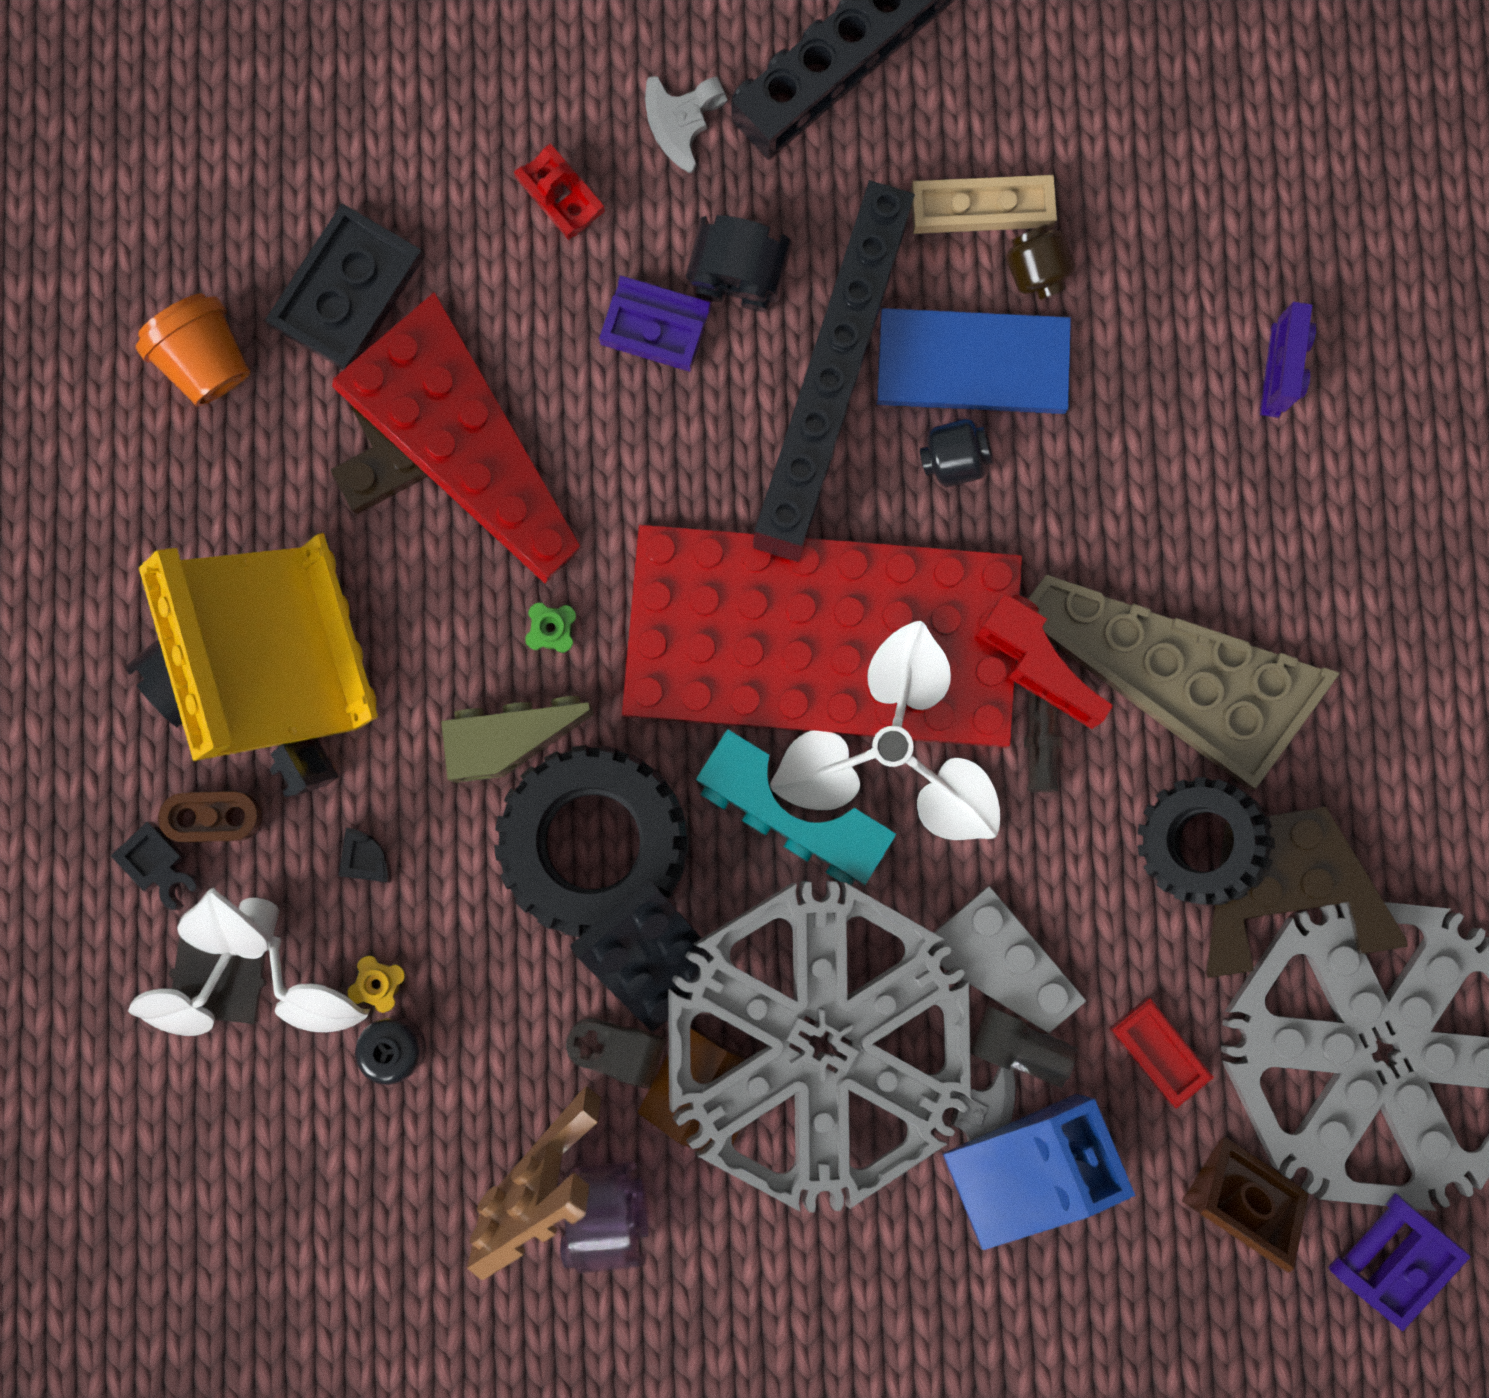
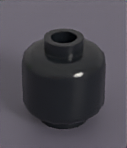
[920,419,994,487]
[355,1016,426,1085]

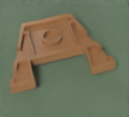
[467,1086,601,1280]

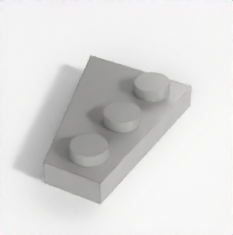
[928,886,1086,1033]

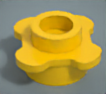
[348,956,405,1013]

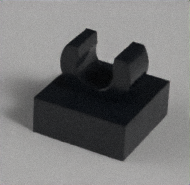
[270,738,339,797]

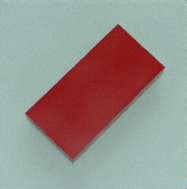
[1109,997,1214,1109]

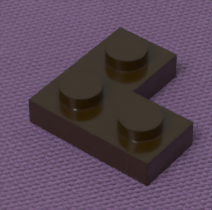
[330,406,429,515]

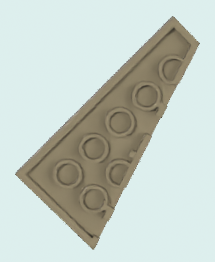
[1028,575,1340,790]

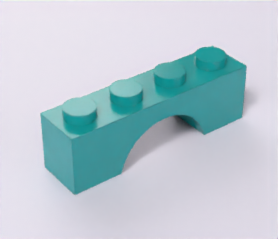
[696,729,896,886]

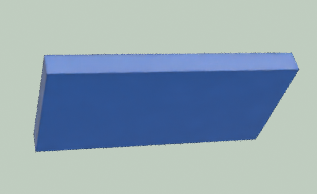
[876,308,1071,414]

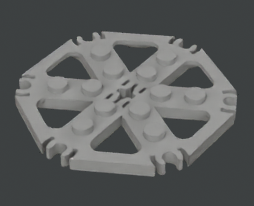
[668,881,971,1212]
[1221,902,1489,1211]

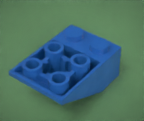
[942,1094,1136,1250]

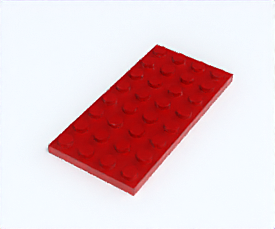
[622,525,1022,748]

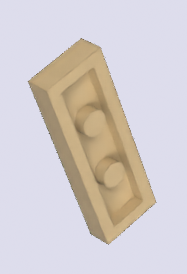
[911,175,1057,234]

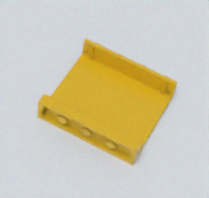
[139,533,378,761]

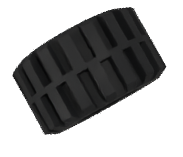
[1137,777,1275,905]

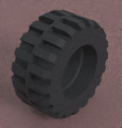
[494,745,689,937]

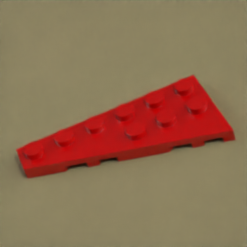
[332,292,580,583]

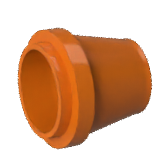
[135,293,251,407]

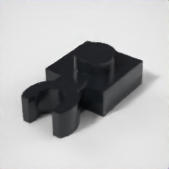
[111,821,203,910]

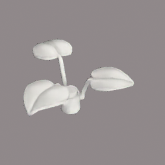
[770,621,1000,840]
[128,888,370,1036]

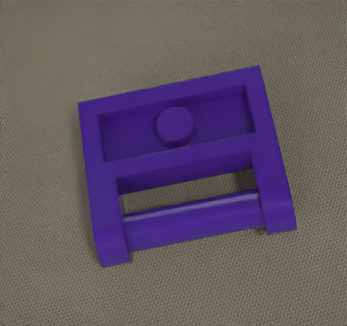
[1328,1192,1471,1332]

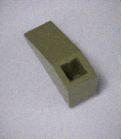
[441,696,594,783]

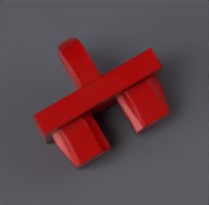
[514,143,605,240]

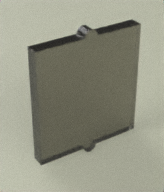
[169,936,267,1024]

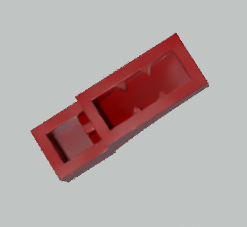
[976,593,1113,729]

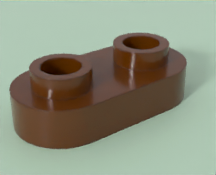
[158,791,262,843]

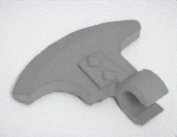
[645,77,728,173]
[944,1064,1016,1142]

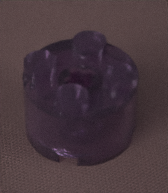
[557,1161,649,1274]

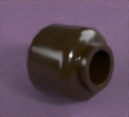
[1006,224,1076,300]

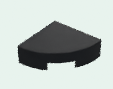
[339,828,391,883]

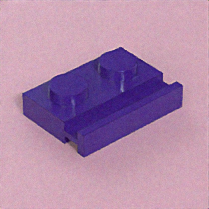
[599,275,711,372]
[1260,302,1316,418]

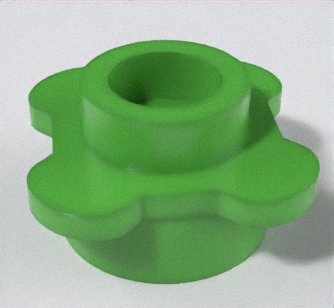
[525,603,576,653]

